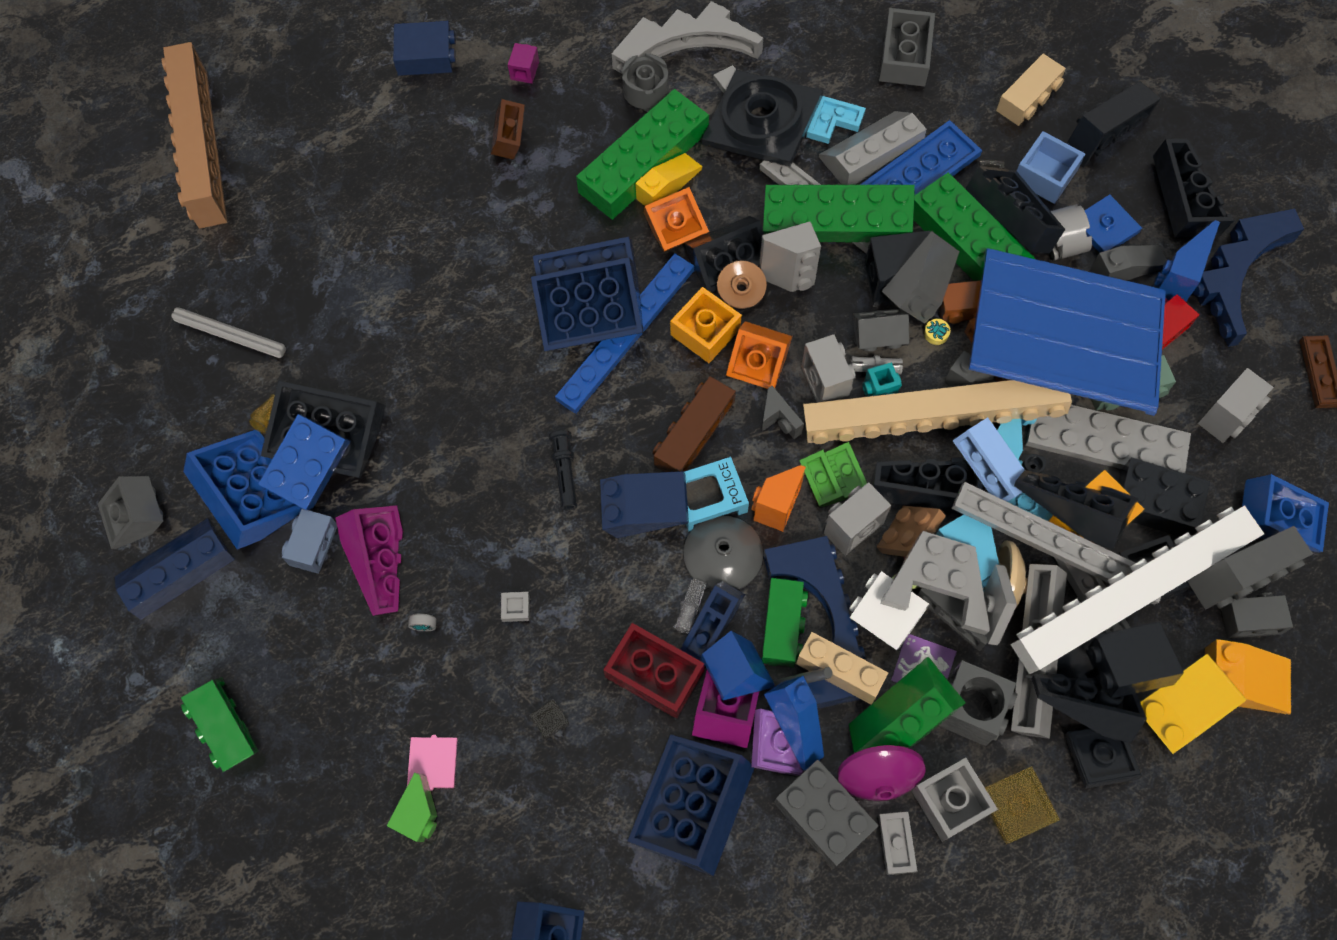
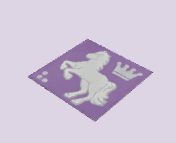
[891,634,956,683]

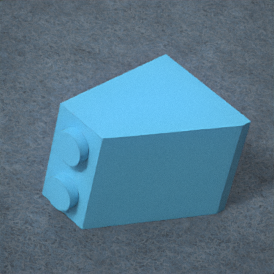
[936,515,999,592]

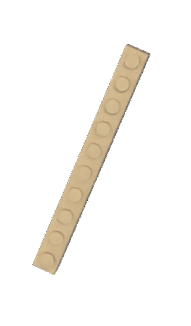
[803,380,1072,444]

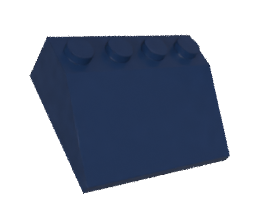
[628,734,754,876]

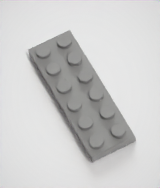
[1025,405,1191,473]

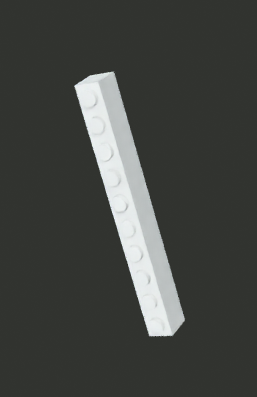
[1010,506,1264,674]

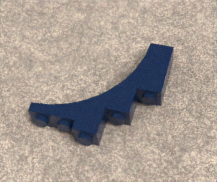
[1193,209,1304,347]

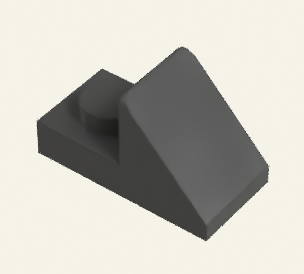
[762,386,804,439]

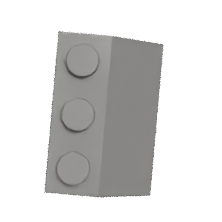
[759,222,821,292]

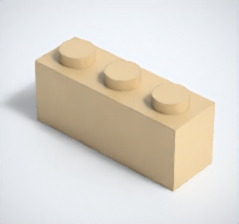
[996,54,1066,126]
[796,632,888,705]

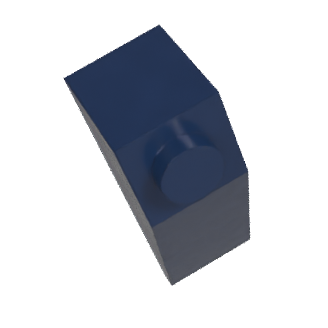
[680,581,746,663]

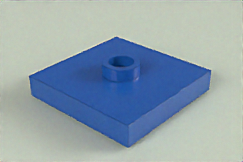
[1084,194,1142,253]

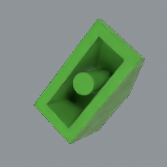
[387,773,437,842]

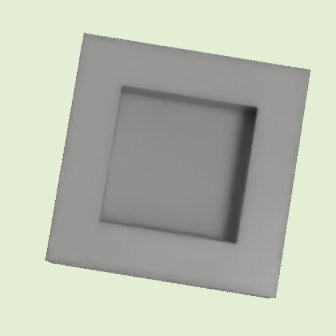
[501,592,530,622]

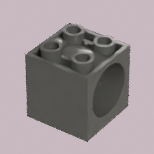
[939,660,1018,746]

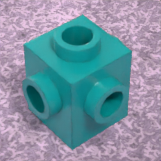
[862,362,902,397]

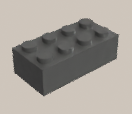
[1187,526,1313,610]

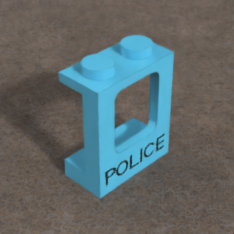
[684,457,749,532]

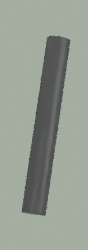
[770,667,833,690]

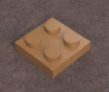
[877,506,946,557]

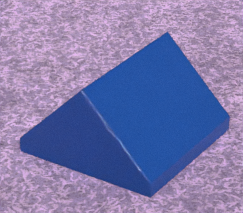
[701,631,774,700]

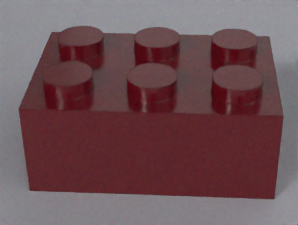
[603,623,705,719]

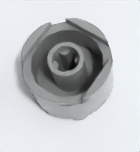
[1050,204,1092,260]

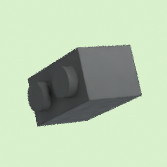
[853,308,909,351]
[1221,593,1293,638]

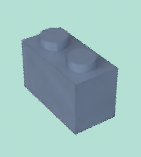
[282,509,337,574]

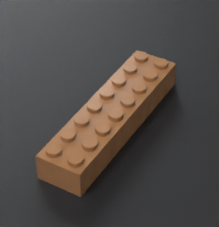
[161,42,227,229]

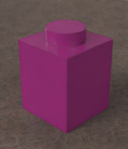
[508,43,539,83]

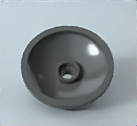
[684,516,763,591]

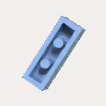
[953,417,1025,502]

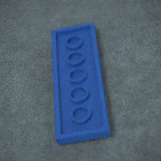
[860,120,982,195]

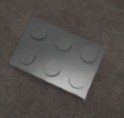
[879,8,935,87]
[774,760,879,869]

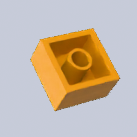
[670,287,742,363]

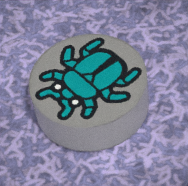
[408,614,437,631]

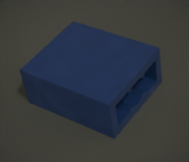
[393,21,456,76]

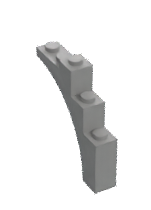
[612,1,763,74]

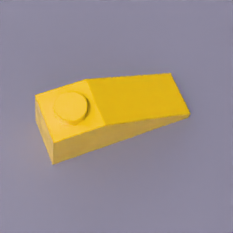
[635,153,702,206]

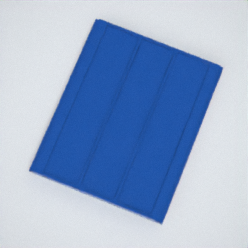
[969,248,1166,416]

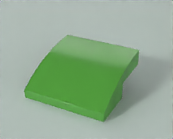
[799,442,867,507]

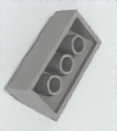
[819,111,927,185]

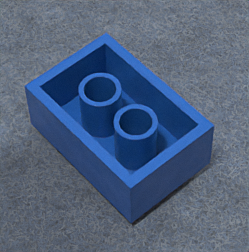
[258,414,351,510]

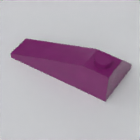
[335,506,403,616]

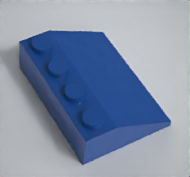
[183,429,303,550]

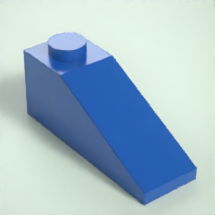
[764,676,824,771]

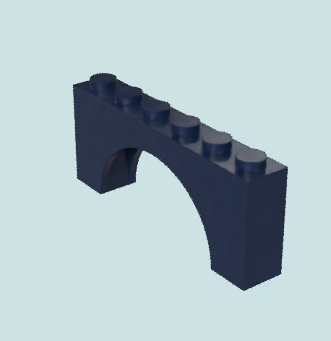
[763,536,866,709]

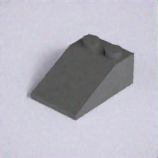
[882,231,959,324]

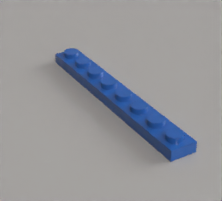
[555,254,694,414]

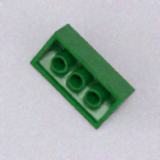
[849,657,966,753]

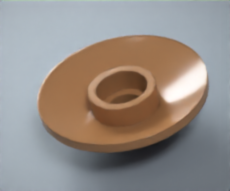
[717,261,767,309]

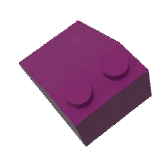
[692,664,765,748]

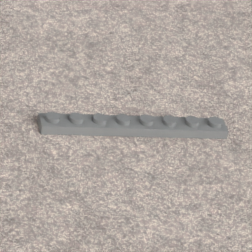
[952,482,1161,605]

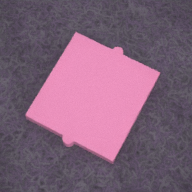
[407,735,458,791]

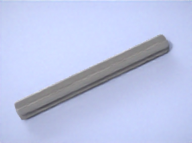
[171,307,286,358]

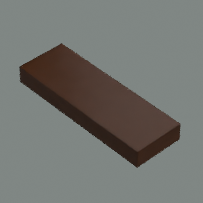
[1300,335,1337,408]

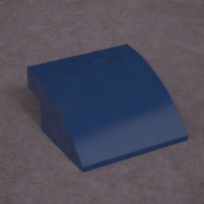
[531,237,643,352]

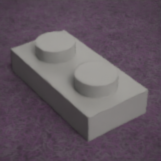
[878,812,917,875]

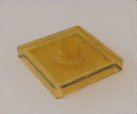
[985,766,1060,844]

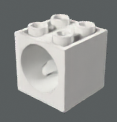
[849,571,930,650]

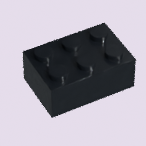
[1118,457,1210,537]

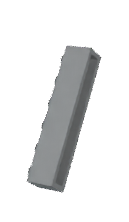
[1011,564,1067,739]

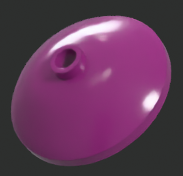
[838,745,926,801]

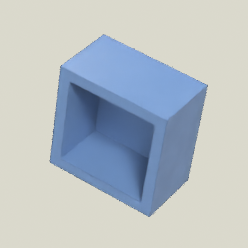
[1017,131,1085,204]

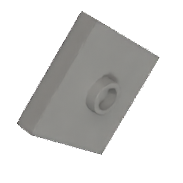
[984,565,1017,645]

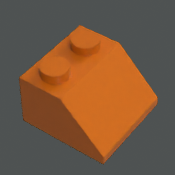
[644,187,709,252]
[726,321,793,389]
[751,465,806,532]

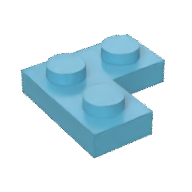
[806,96,866,144]

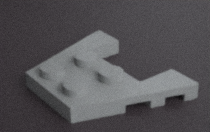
[880,531,990,635]

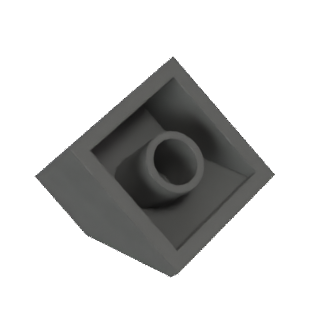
[98,476,163,549]

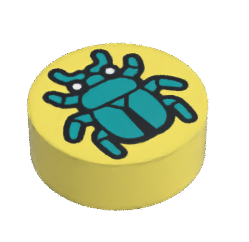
[924,319,951,345]

